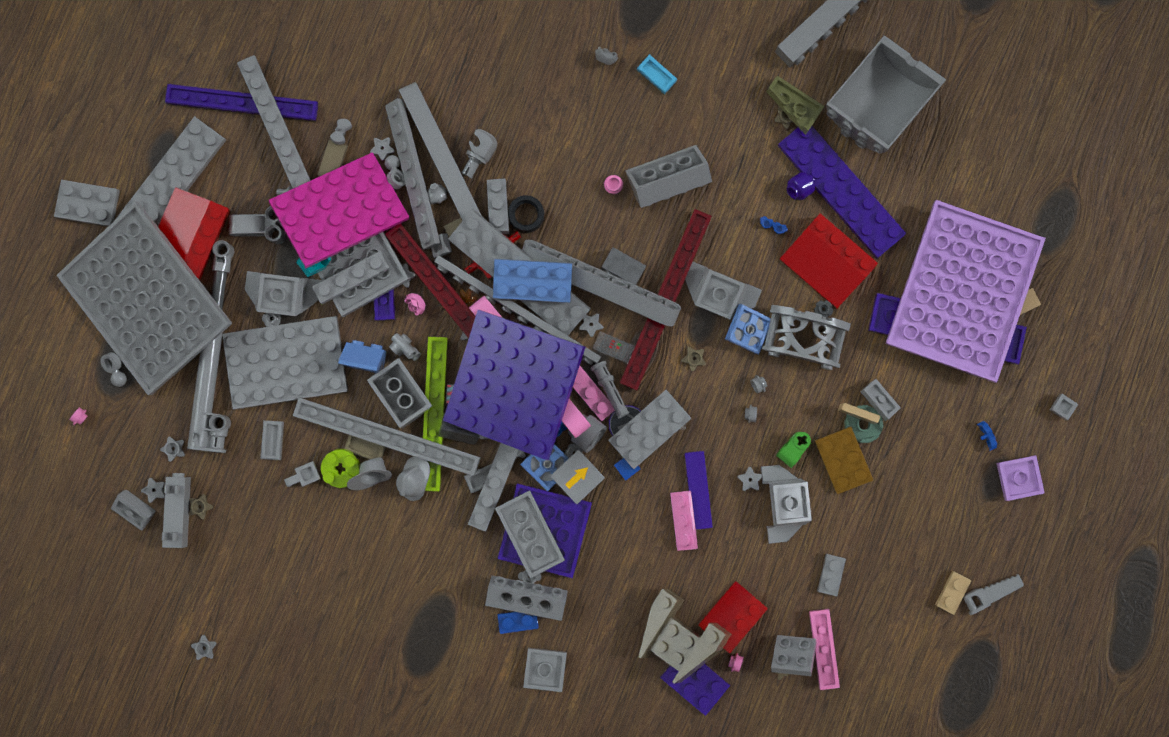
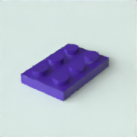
[660,664,730,716]

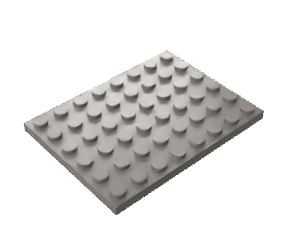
[56,202,232,395]

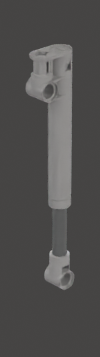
[187,240,235,453]

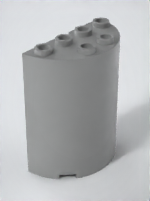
[826,36,946,154]

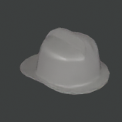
[396,456,430,501]
[347,457,392,490]

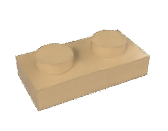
[935,571,971,615]

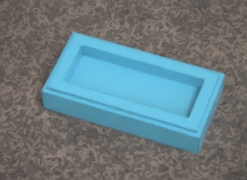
[637,54,677,95]

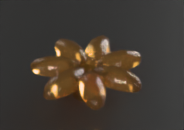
[459,289,477,308]

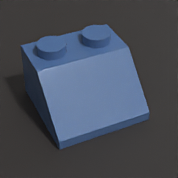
[338,340,387,373]

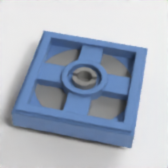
[725,304,771,354]
[520,444,569,491]

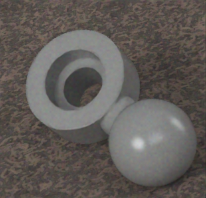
[385,155,405,189]
[101,352,127,387]

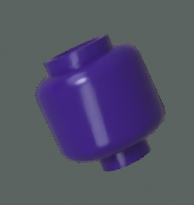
[787,172,815,201]

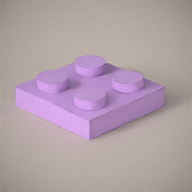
[996,455,1045,501]

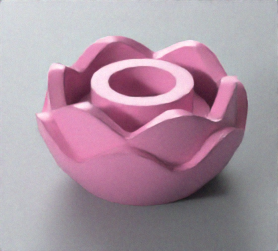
[405,293,426,316]

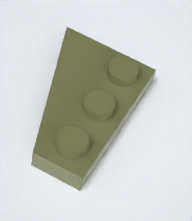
[766,76,824,135]

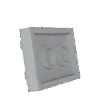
[54,180,120,227]

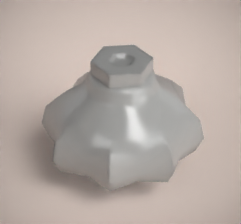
[426,183,448,204]

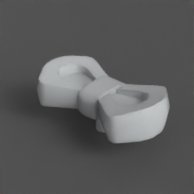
[330,119,352,145]

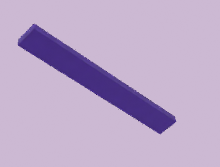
[165,84,319,121]

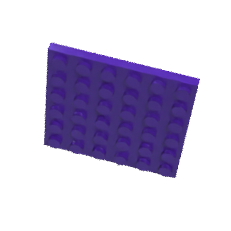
[443,310,586,460]

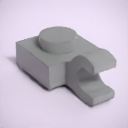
[284,461,321,487]

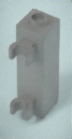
[162,473,191,548]

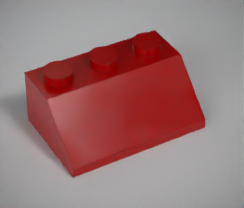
[698,581,768,653]

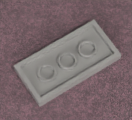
[608,390,691,469]
[495,491,565,578]

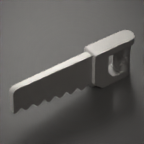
[963,574,1024,615]

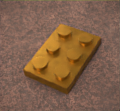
[815,426,874,494]

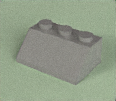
[367,358,432,429]

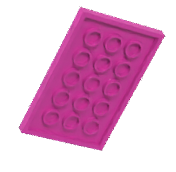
[269,152,409,269]

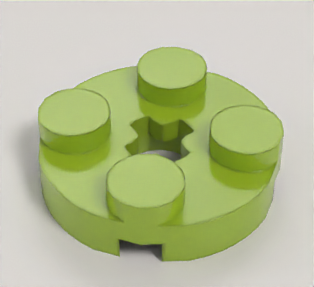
[321,448,360,488]

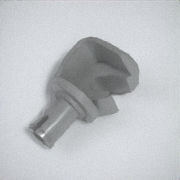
[461,129,498,179]

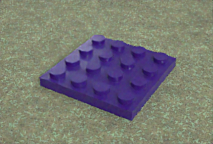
[498,483,592,578]

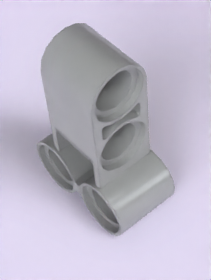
[229,206,286,245]

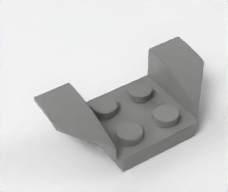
[685,262,762,319]
[245,271,322,316]
[761,465,812,544]

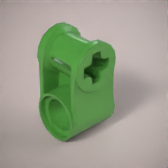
[776,432,811,468]

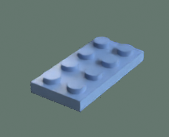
[493,259,572,303]

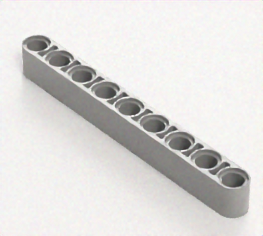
[399,82,482,220]
[522,240,681,326]

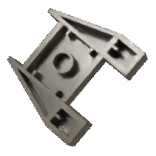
[638,589,732,684]

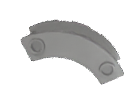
[762,305,851,370]

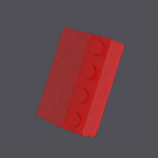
[158,187,230,280]
[779,213,878,309]

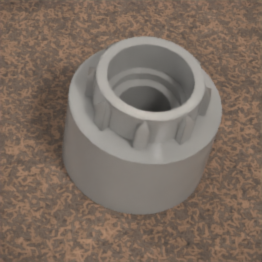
[568,414,607,453]

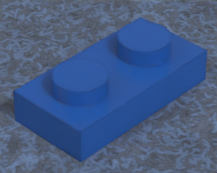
[497,611,539,634]

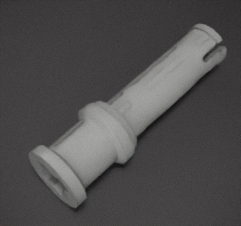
[590,361,629,419]

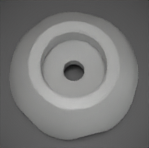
[595,47,618,65]

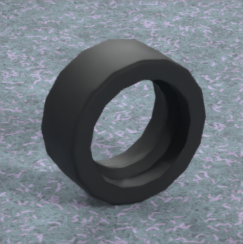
[508,195,544,233]

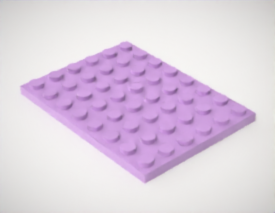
[885,200,1046,383]

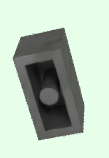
[601,247,646,285]

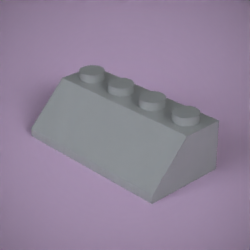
[626,145,712,208]

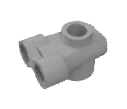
[389,333,421,361]

